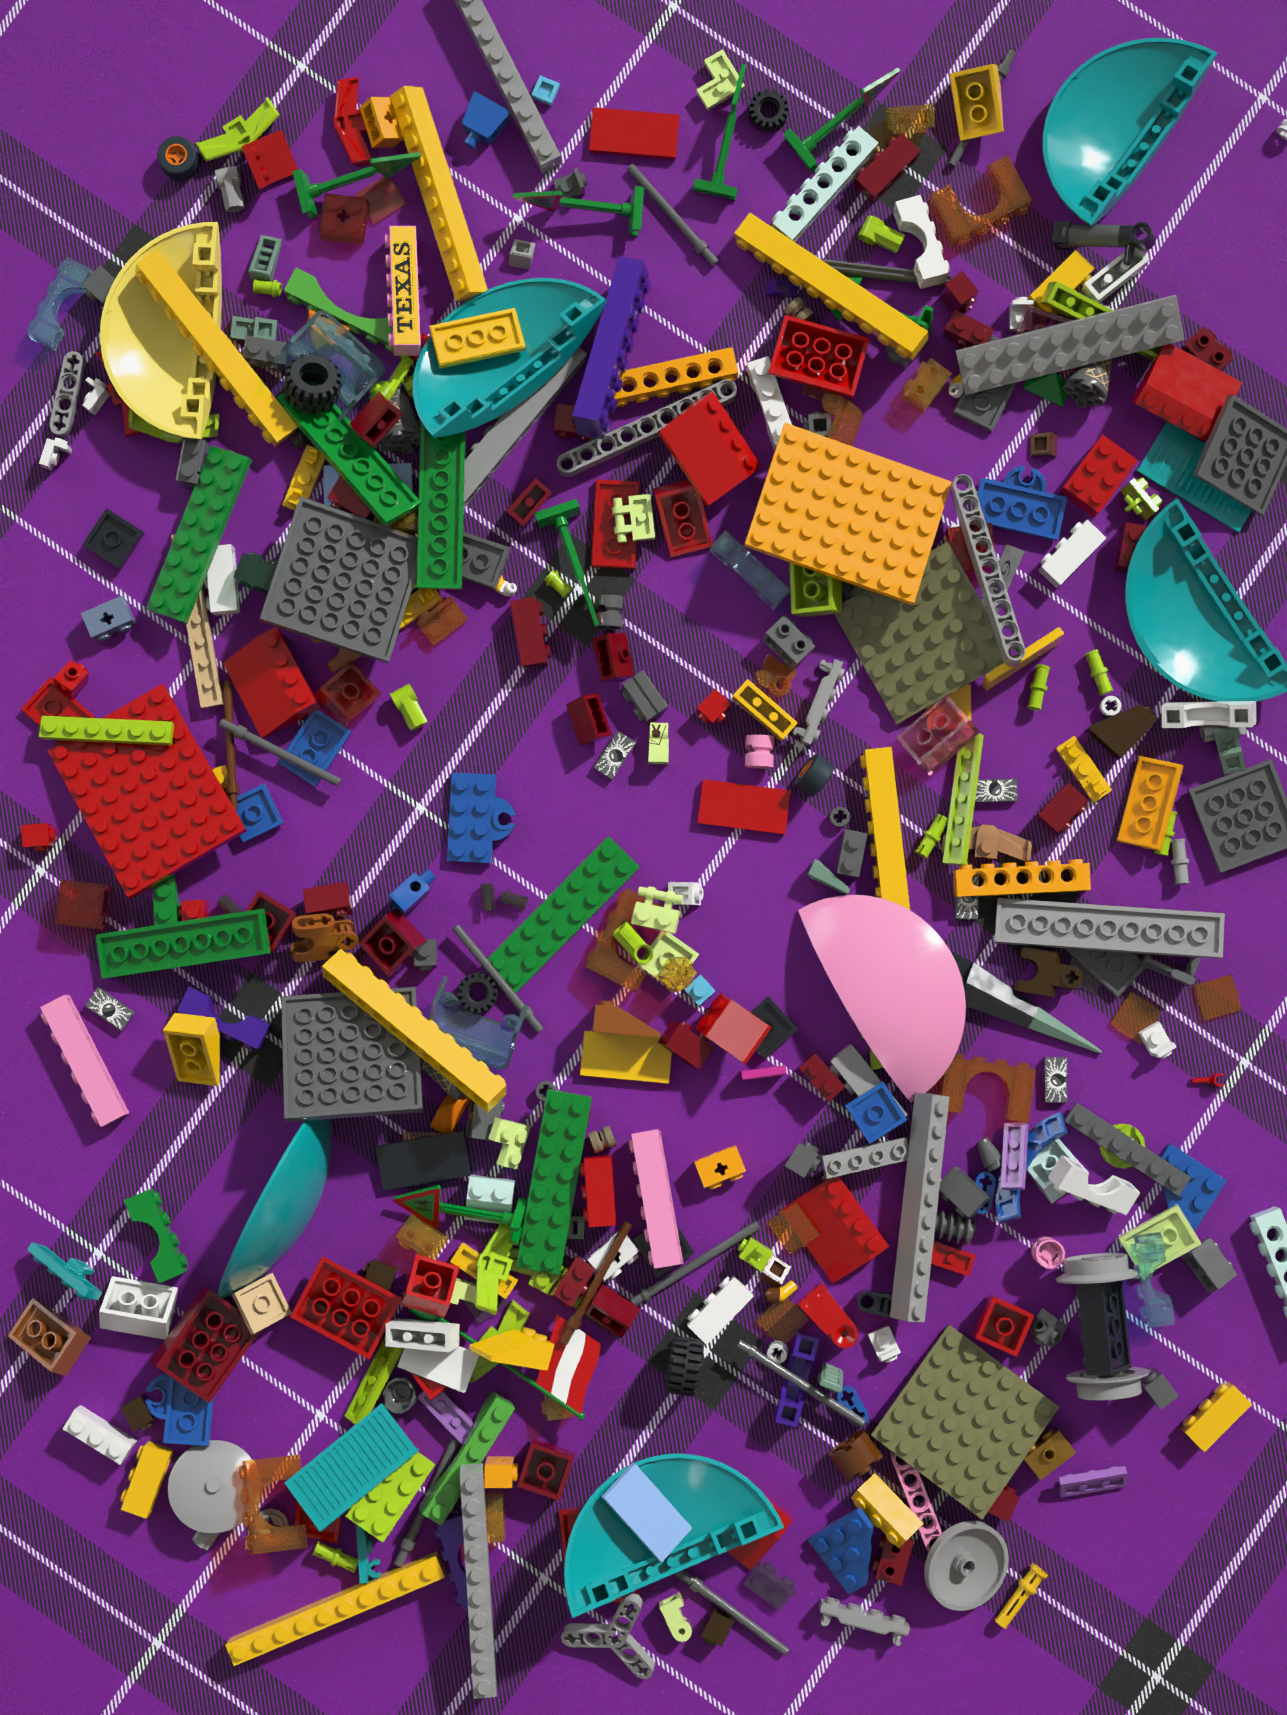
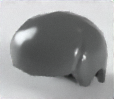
[383,1377,417,1414]

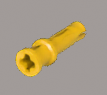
[994,1563,1048,1629]

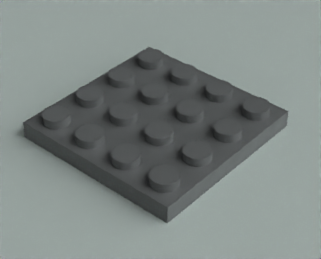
[1192,395,1287,516]
[1187,759,1287,873]

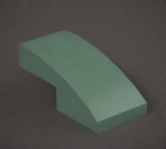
[230,316,277,341]
[1213,726,1246,775]

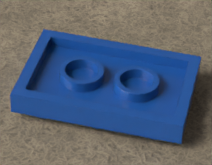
[278,710,352,787]

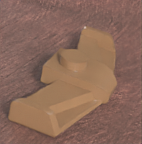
[941,824,1032,862]

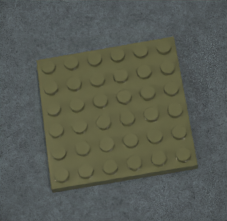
[834,542,1013,724]
[870,1325,1059,1519]

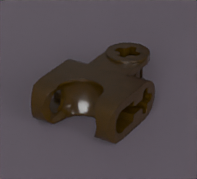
[1013,947,1083,997]

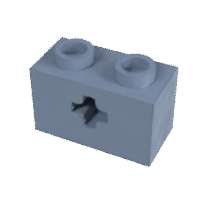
[81,596,136,642]

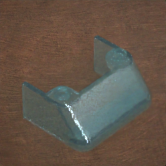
[274,310,385,421]
[428,976,529,1069]

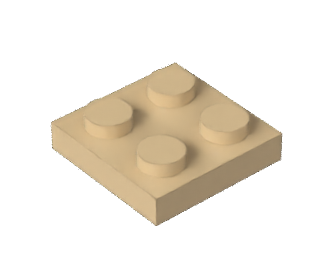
[232,1273,292,1335]

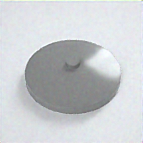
[168,1440,260,1534]
[924,1521,1009,1611]

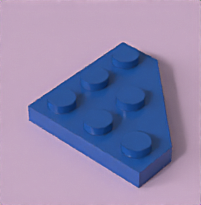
[1160,1143,1227,1232]
[808,1507,874,1595]

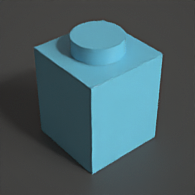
[684,974,715,1006]

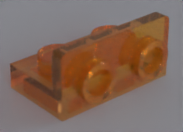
[416,596,469,647]

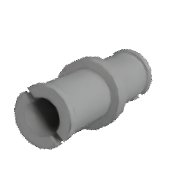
[1171,839,1190,885]

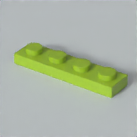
[345,1335,404,1425]

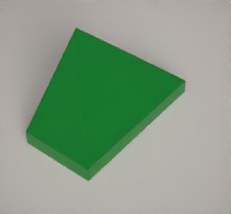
[1023,372,1068,407]

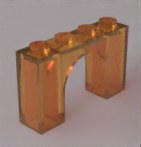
[928,155,1032,247]
[586,888,668,993]
[939,1053,1036,1123]
[239,1454,307,1555]

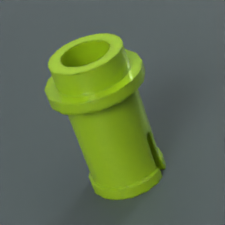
[253,279,282,298]
[544,570,573,598]

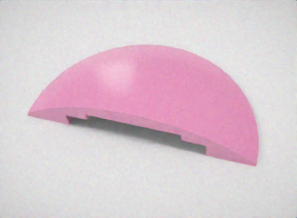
[798,895,966,1103]

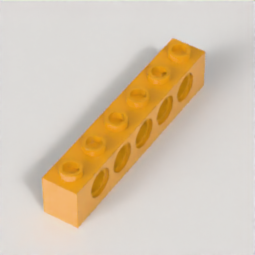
[615,347,738,407]
[953,859,1091,898]

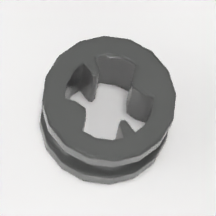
[829,807,850,827]
[536,1081,556,1101]

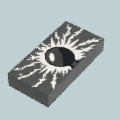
[594,731,636,780]
[975,779,1018,803]
[955,875,979,919]
[85,987,136,1031]
[1044,1057,1067,1102]

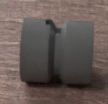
[594,595,623,630]

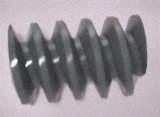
[934,1210,977,1246]

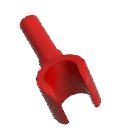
[1192,1073,1225,1087]

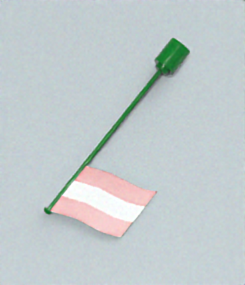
[409,1308,601,1420]

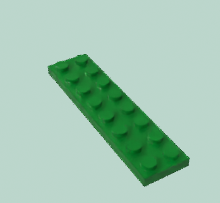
[277,381,421,527]
[417,421,466,590]
[146,445,252,624]
[488,836,640,993]
[96,909,271,979]
[516,1089,592,1275]

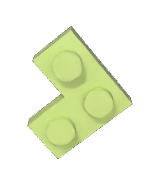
[696,49,745,111]
[488,1117,531,1169]

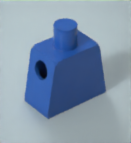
[462,91,512,150]
[388,869,436,916]

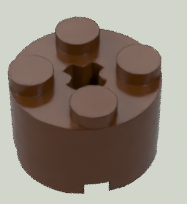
[829,1429,883,1482]

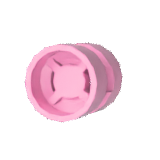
[745,735,774,769]
[1031,1236,1065,1269]

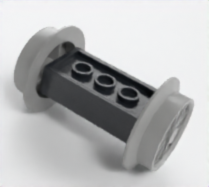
[1056,1253,1149,1400]

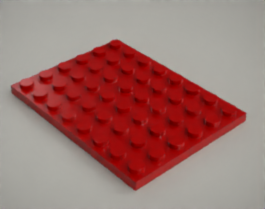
[47,683,247,899]

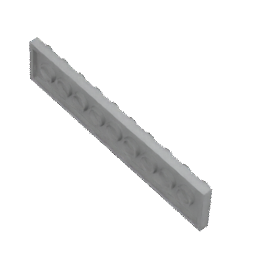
[956,295,1185,395]
[995,898,1225,959]

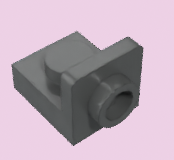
[553,168,588,198]
[413,939,437,970]

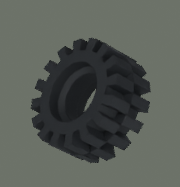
[749,88,789,133]
[457,973,498,1013]

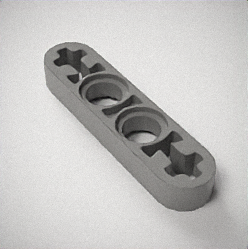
[50,351,85,437]

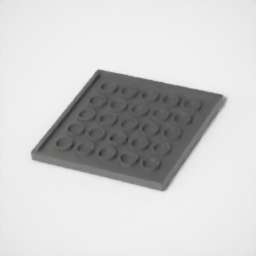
[259,496,418,664]
[281,987,423,1122]

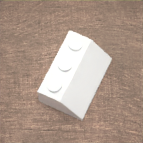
[99,1276,178,1340]

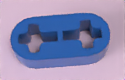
[974,1171,996,1214]
[836,1385,869,1427]

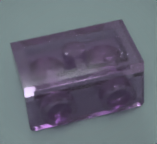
[743,1561,796,1611]

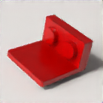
[241,130,298,189]

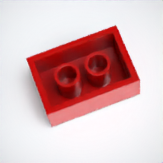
[1059,434,1138,518]
[580,1154,616,1227]

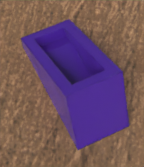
[766,278,798,298]

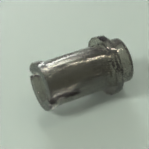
[290,427,307,450]
[478,883,496,911]
[499,889,529,911]
[216,894,244,914]

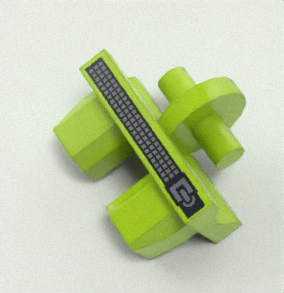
[1120,478,1162,521]

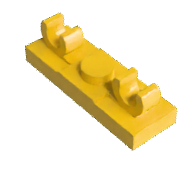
[282,445,326,511]
[399,589,443,631]
[1055,736,1112,803]

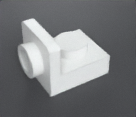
[1009,297,1034,332]
[83,377,110,416]
[39,438,72,471]
[668,882,704,905]
[1138,1021,1176,1058]
[868,1325,901,1363]

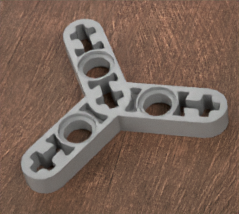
[561,1593,655,1679]

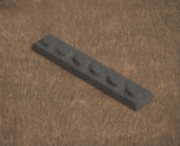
[1064,1102,1191,1196]

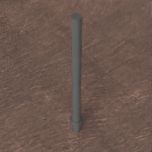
[631,1221,761,1306]
[736,1339,865,1428]

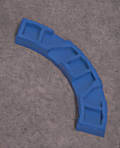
[995,1112,1068,1224]

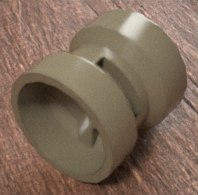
[783,297,814,321]
[588,1125,617,1154]

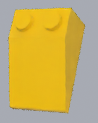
[949,64,1004,141]
[163,1013,220,1086]
[469,1327,555,1371]

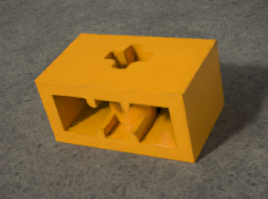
[360,97,404,148]
[694,1145,746,1190]
[485,1456,518,1488]

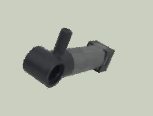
[1052,221,1156,266]

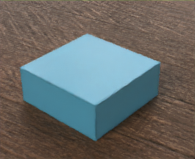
[531,75,560,106]

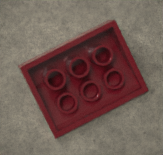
[150,1286,261,1403]

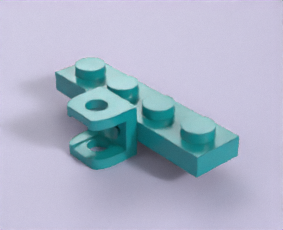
[27,1242,103,1300]

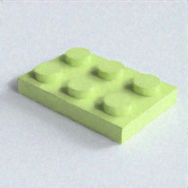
[1119,1204,1201,1277]

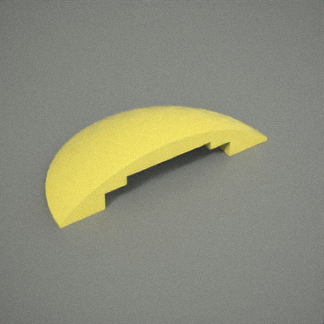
[100,222,222,440]

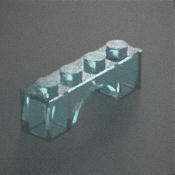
[27,257,93,352]
[710,530,791,610]
[1130,1232,1175,1328]

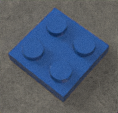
[237,783,284,843]
[845,1081,907,1144]

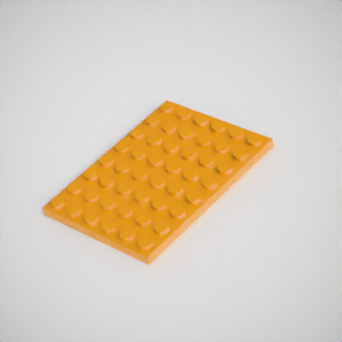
[744,423,952,605]

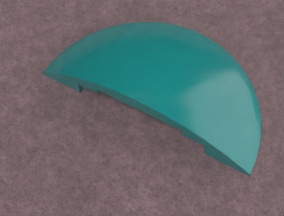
[1043,38,1217,226]
[413,278,607,438]
[1125,498,1287,702]
[218,1119,332,1298]
[564,1454,784,1618]

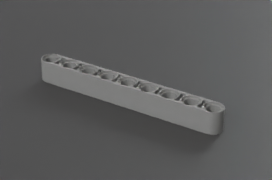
[557,379,737,477]
[950,474,1025,666]

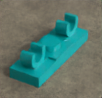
[356,1524,381,1584]

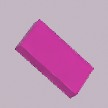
[740,1065,787,1080]

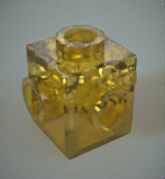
[656,957,697,992]

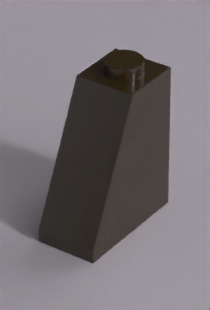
[1085,704,1157,760]

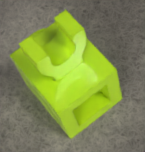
[737,1236,774,1272]

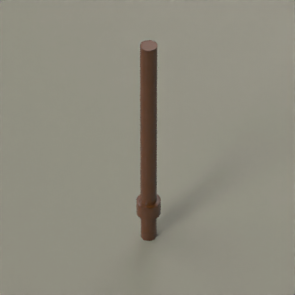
[223,681,239,812]
[559,1221,632,1345]

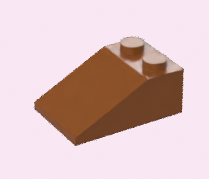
[593,1000,661,1038]
[8,1298,92,1376]

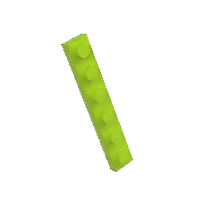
[39,716,174,746]
[943,733,984,866]

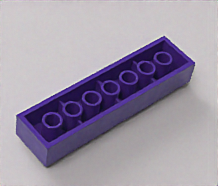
[572,256,651,440]

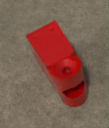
[798,1282,858,1348]

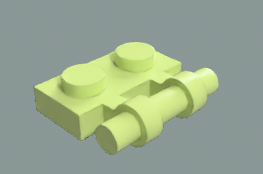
[612,494,655,543]
[631,886,683,934]

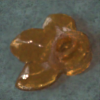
[755,654,796,697]

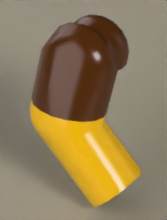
[764,1280,797,1303]

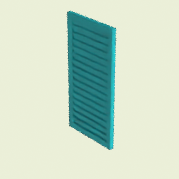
[1136,421,1251,533]
[285,1404,419,1532]

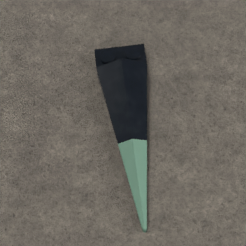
[951,952,1102,1053]

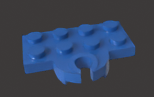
[977,466,1068,541]
[447,773,516,863]
[145,1374,214,1446]

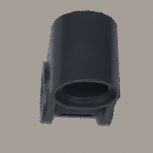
[854,1289,892,1318]

